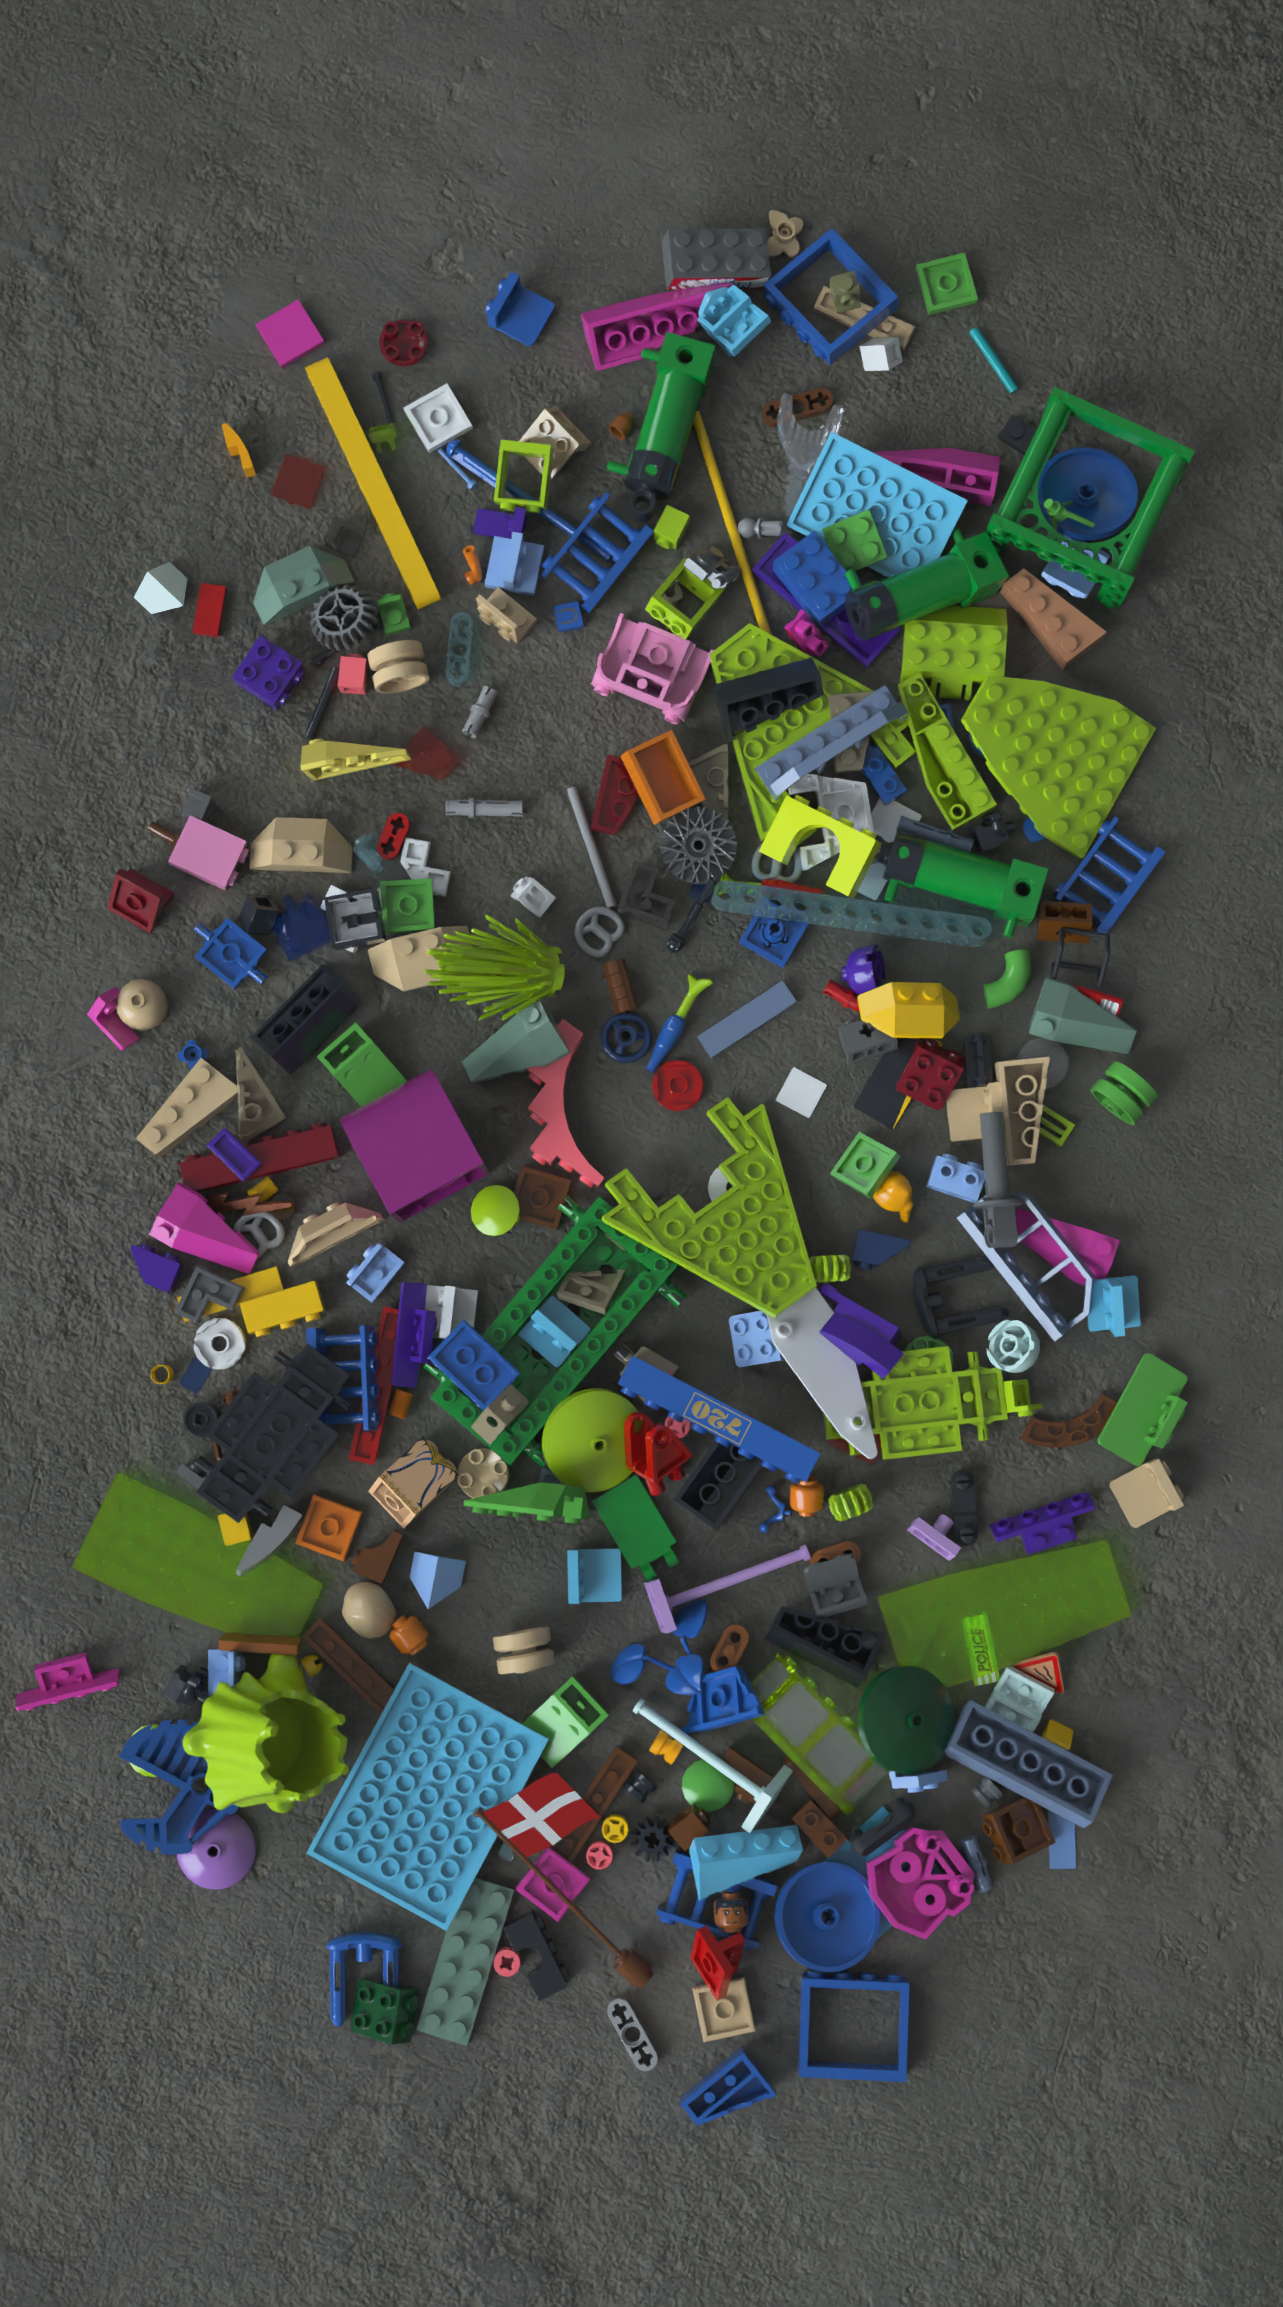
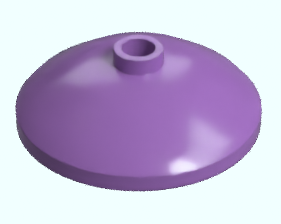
[177,1808,256,1889]

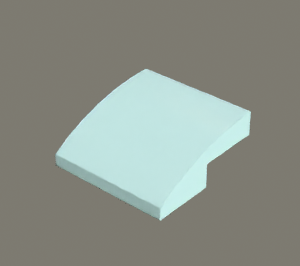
[985,1664,1054,1733]

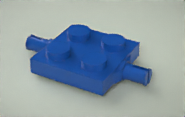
[194,918,268,990]

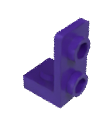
[473,507,527,539]

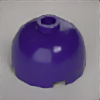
[842,944,886,995]

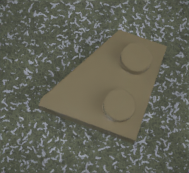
[557,1269,626,1315]

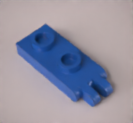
[861,742,907,806]

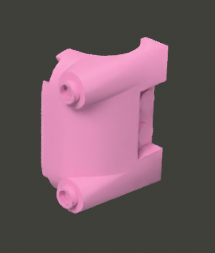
[591,613,714,725]

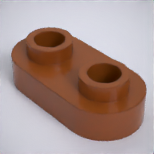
[810,1541,861,1565]
[710,1624,749,1672]

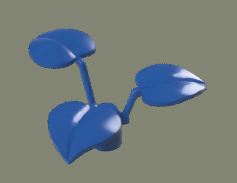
[610,1599,708,1695]

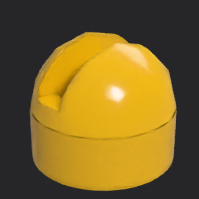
[300,1654,323,1678]

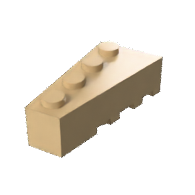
[136,1058,238,1157]

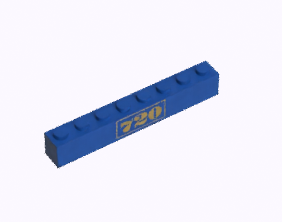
[618,1355,821,1485]

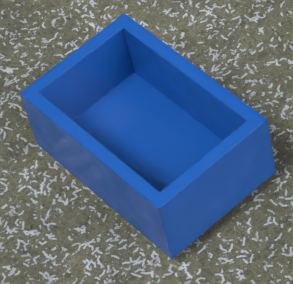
[773,531,852,629]

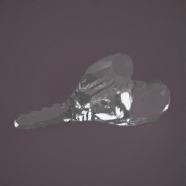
[777,393,843,518]

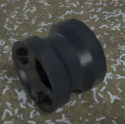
[624,1770,657,1804]

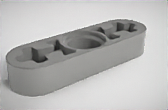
[607,1997,658,2071]

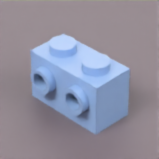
[926,1153,985,1203]

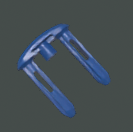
[326,1932,403,2026]

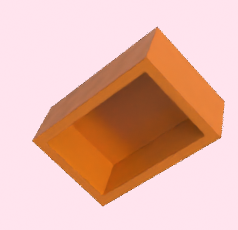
[620,730,705,825]

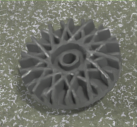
[660,807,737,885]

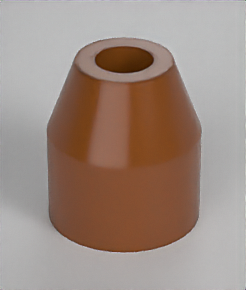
[608,412,635,440]

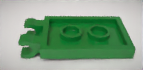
[592,1474,679,1581]

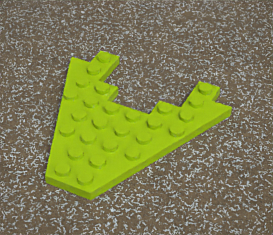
[709,623,916,846]
[602,1097,817,1318]

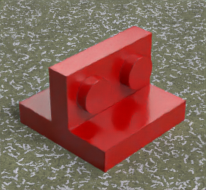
[690,1925,746,2001]

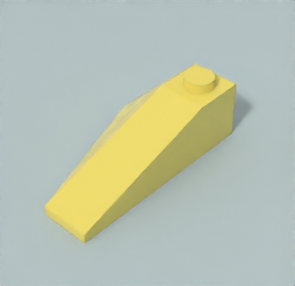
[301,739,411,781]

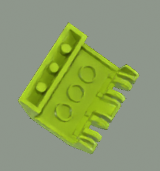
[899,605,1007,700]

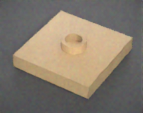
[692,1976,756,2042]

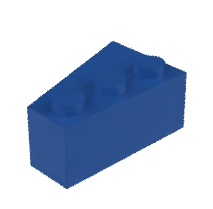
[680,2046,777,2126]

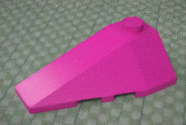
[149,1182,260,1274]
[1015,1208,1120,1286]

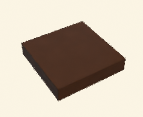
[514,1166,572,1230]

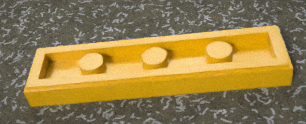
[177,1267,284,1322]

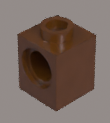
[668,1803,711,1851]

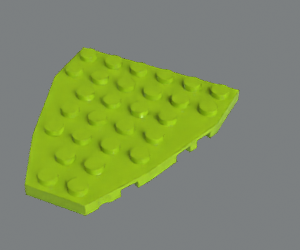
[961,675,1156,859]

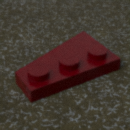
[590,755,639,836]

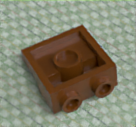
[982,1797,1056,1865]

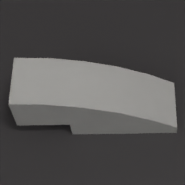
[236,1505,302,1577]

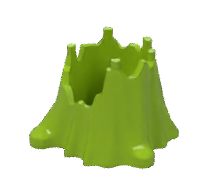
[183,1654,349,1813]

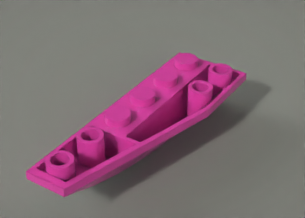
[874,448,1000,507]

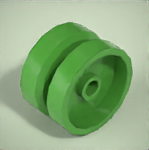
[1090,1061,1158,1126]

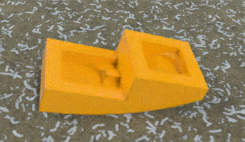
[221,423,256,477]

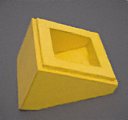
[1042,1720,1073,1750]

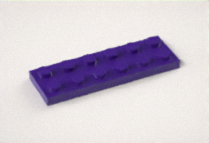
[752,532,901,668]

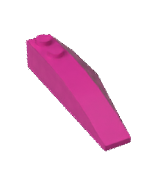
[581,283,732,371]

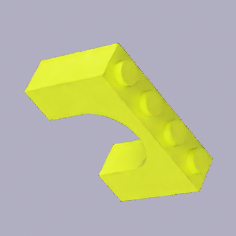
[759,795,882,899]

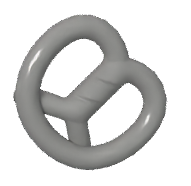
[752,843,802,883]
[575,907,625,957]
[233,1211,285,1258]

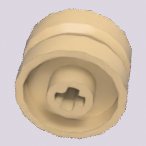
[367,640,430,694]
[492,1626,555,1674]

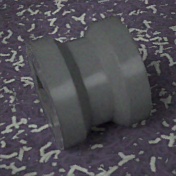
[970,1776,1003,1810]

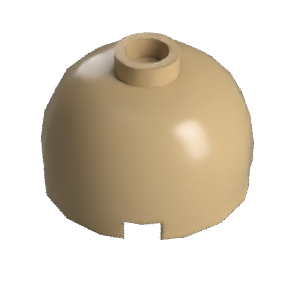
[116,979,169,1031]

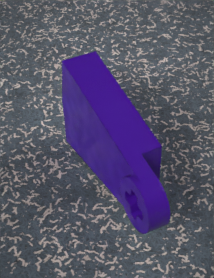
[818,1282,902,1346]

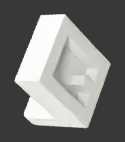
[511,877,556,917]

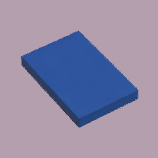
[427,1319,521,1411]

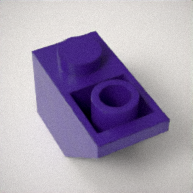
[130,1243,184,1294]

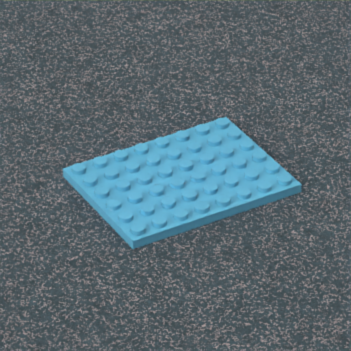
[306,1663,549,1931]

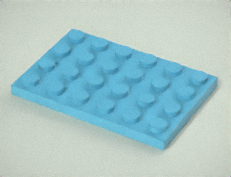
[786,432,968,577]

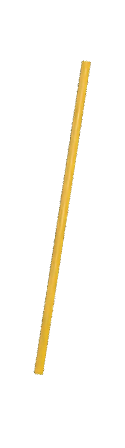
[693,411,772,635]

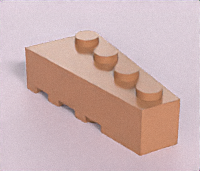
[1000,568,1107,671]

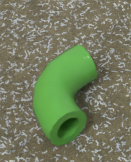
[983,949,1031,1009]

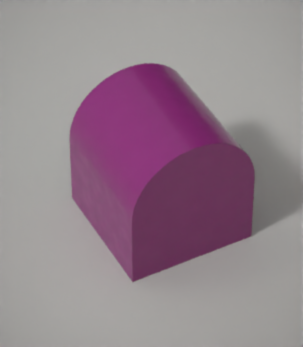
[340,1068,490,1223]

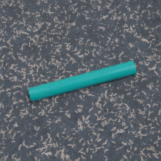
[969,327,1019,394]

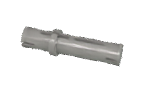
[445,797,522,818]

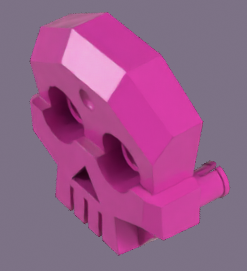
[866,1827,975,1940]

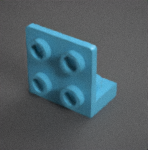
[567,1548,622,1604]

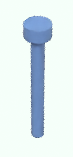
[438,448,478,491]

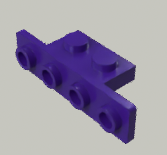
[391,1282,437,1387]
[989,1492,1096,1555]

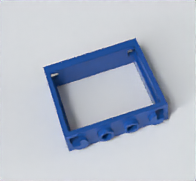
[764,228,898,365]
[798,1970,910,2082]

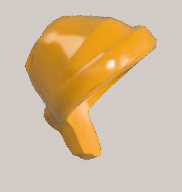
[873,1171,913,1223]

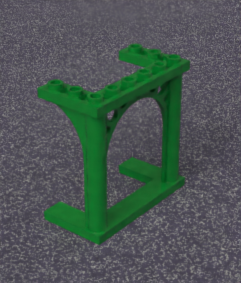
[986,387,1195,609]

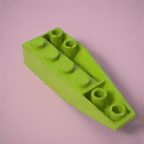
[897,672,997,830]

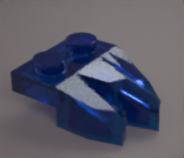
[273,893,331,962]

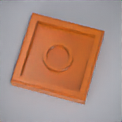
[295,1494,363,1562]

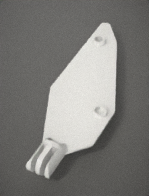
[766,1288,877,1459]

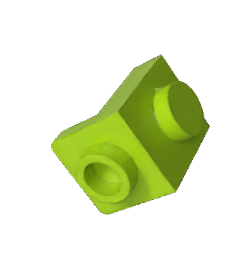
[1004,1379,1043,1417]

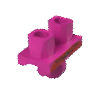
[784,609,829,657]

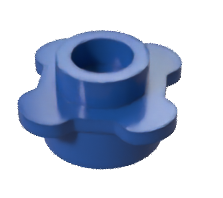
[178,1040,209,1069]

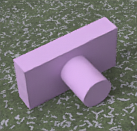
[907,1514,961,1561]

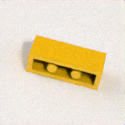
[239,1281,326,1338]

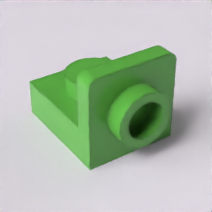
[377,593,411,636]

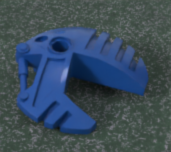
[119,1719,238,1855]

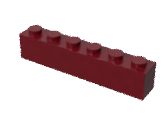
[179,1123,340,1193]

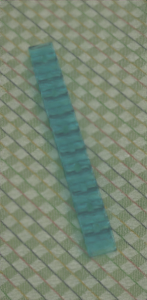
[711,881,992,947]

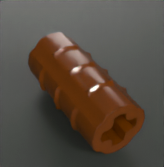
[603,959,638,1014]

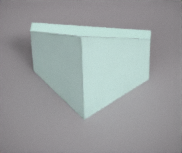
[134,562,188,615]

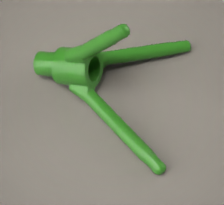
[1044,499,1095,531]

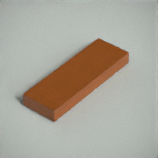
[218,1633,302,1655]

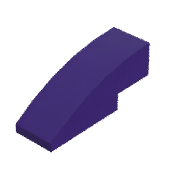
[819,1313,904,1379]

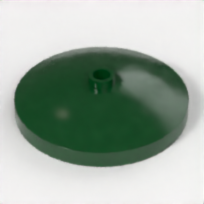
[858,1666,954,1774]

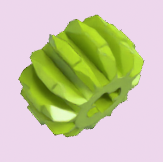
[809,1255,851,1282]
[828,1484,874,1521]

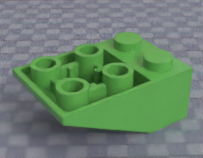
[317,1023,407,1106]
[522,1674,609,1768]

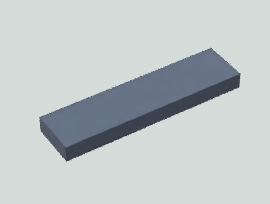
[697,980,797,1059]

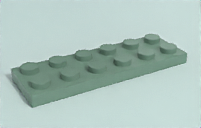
[416,1877,515,2046]

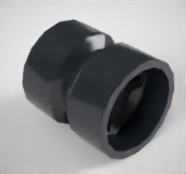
[183,1403,221,1437]

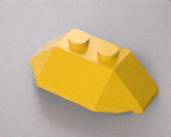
[857,982,960,1038]

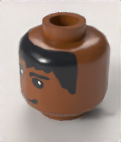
[714,1891,749,1933]

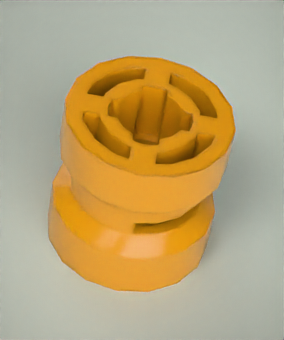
[649,1729,683,1765]

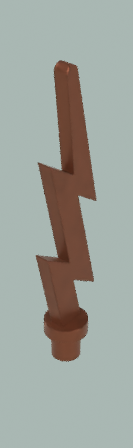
[204,1192,293,1216]

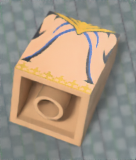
[368,1437,459,1529]

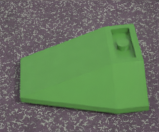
[464,1482,590,1524]

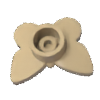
[767,210,803,258]

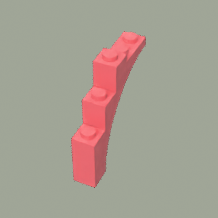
[526,1019,605,1188]

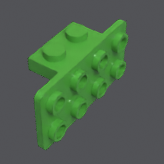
[1098,1353,1188,1466]

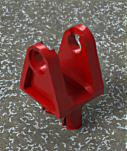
[624,1412,692,1495]

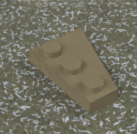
[828,691,875,773]

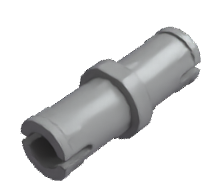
[462,686,498,738]

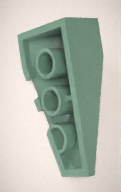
[1029,977,1137,1054]
[462,1001,570,1084]

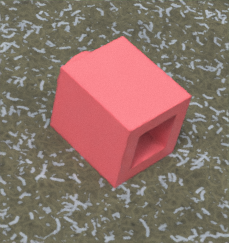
[338,654,369,695]

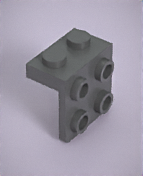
[803,1554,868,1619]

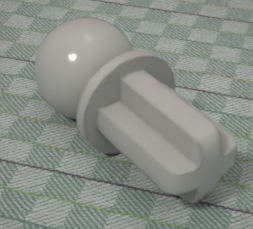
[738,518,784,538]

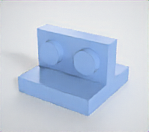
[485,532,544,597]

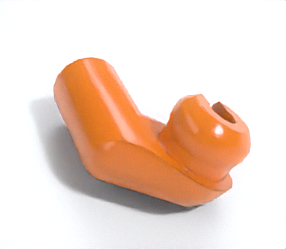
[463,545,483,585]

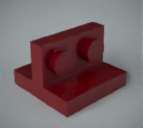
[107,868,174,934]

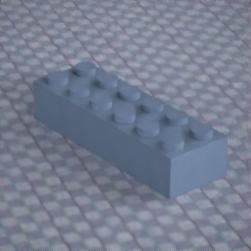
[944,1700,1113,1828]

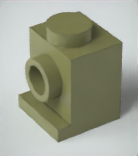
[830,271,861,314]

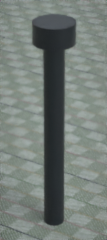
[372,372,394,425]

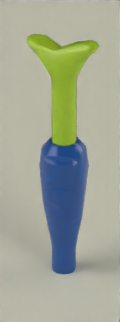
[645,974,713,1073]

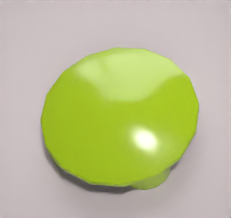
[471,1185,520,1236]

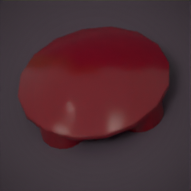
[379,319,429,367]

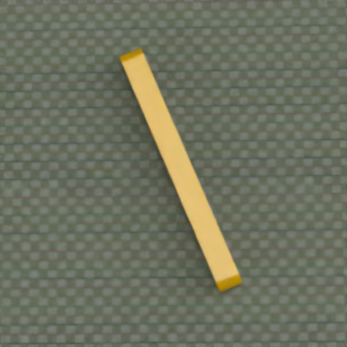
[305,357,441,610]

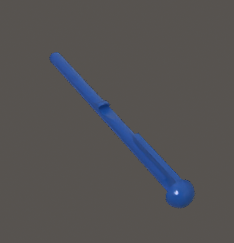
[446,439,612,562]

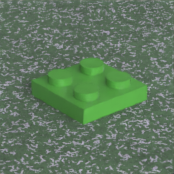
[916,252,978,315]
[822,509,888,571]
[380,878,435,934]
[830,1132,901,1199]

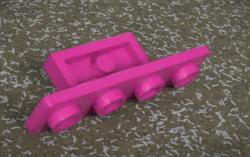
[15,1652,121,1711]

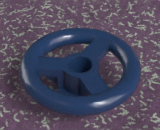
[601,1012,652,1063]

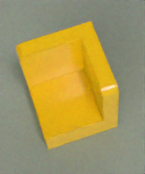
[218,1512,254,1546]

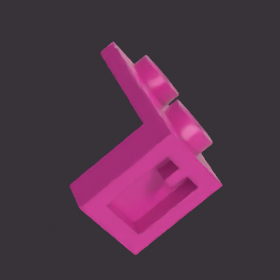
[87,987,139,1051]

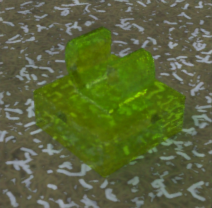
[369,423,397,453]

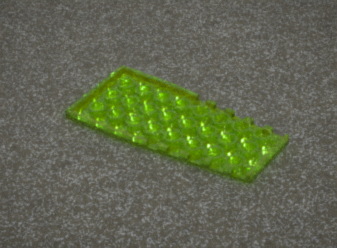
[71,1472,324,1637]
[877,1540,1131,1688]

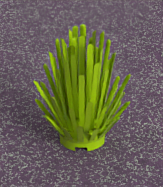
[424,915,565,1020]

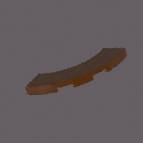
[1020,1393,1118,1448]

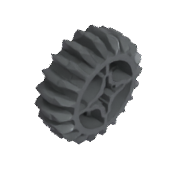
[309,584,378,652]

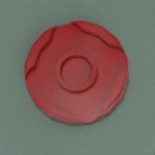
[652,1060,704,1112]

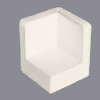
[860,337,903,371]

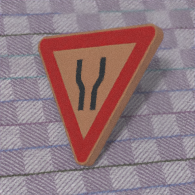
[1012,1652,1065,1694]

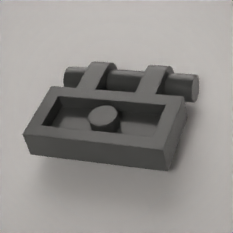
[683,544,742,588]

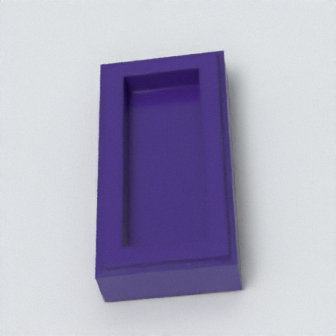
[206,1127,262,1182]

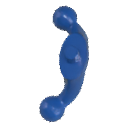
[759,1485,792,1533]

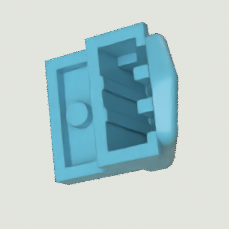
[697,285,771,357]

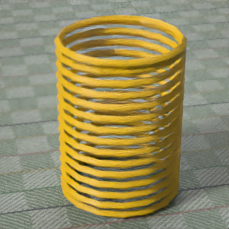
[247,1176,279,1203]
[150,1365,174,1384]

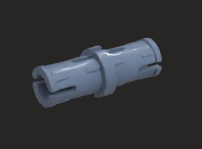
[961,1836,994,1893]

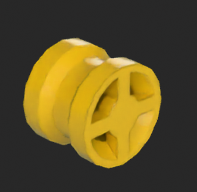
[602,1814,629,1843]

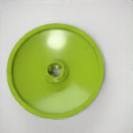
[542,1388,642,1492]

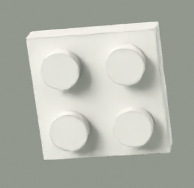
[404,384,473,453]

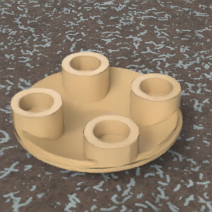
[457,1448,509,1498]

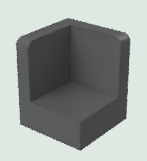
[181,787,216,823]

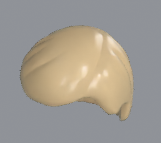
[342,1582,396,1639]

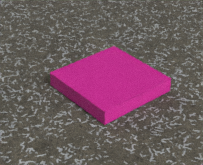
[255,299,325,369]
[516,1847,591,1922]

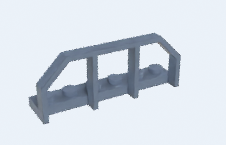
[755,685,908,802]
[957,1191,1095,1342]

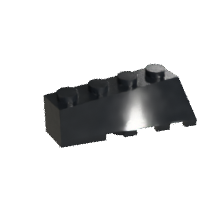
[714,657,823,743]
[764,1606,886,1688]

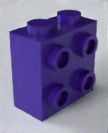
[232,636,305,711]

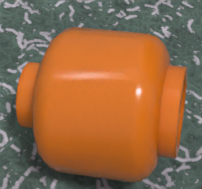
[790,1476,824,1517]
[390,1615,428,1656]

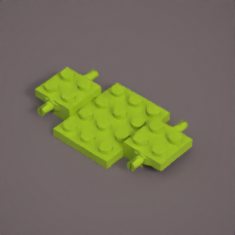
[823,1346,1008,1460]

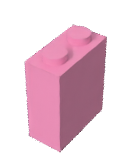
[168,815,249,891]

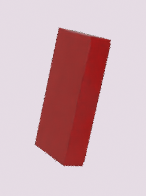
[193,583,227,637]

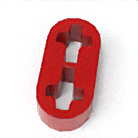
[376,813,410,861]

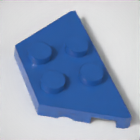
[682,1666,765,1736]

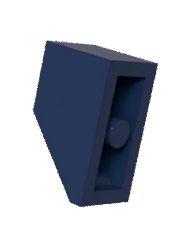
[851,1229,910,1270]

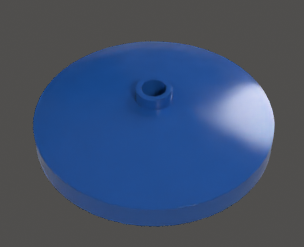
[1038,447,1138,540]
[775,1862,880,1972]

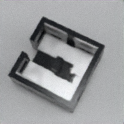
[324,888,386,951]

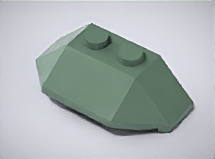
[253,546,356,626]

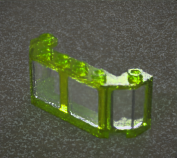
[750,1654,889,1816]

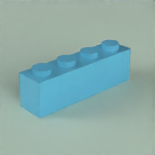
[689,1825,803,1901]

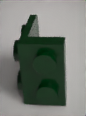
[350,1979,420,2045]

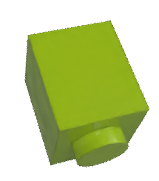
[654,505,690,550]

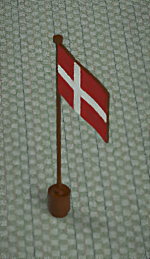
[473,1772,653,1989]

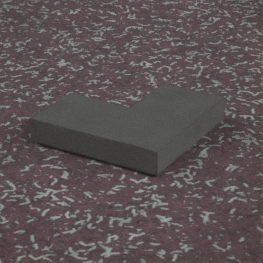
[174,1266,244,1324]

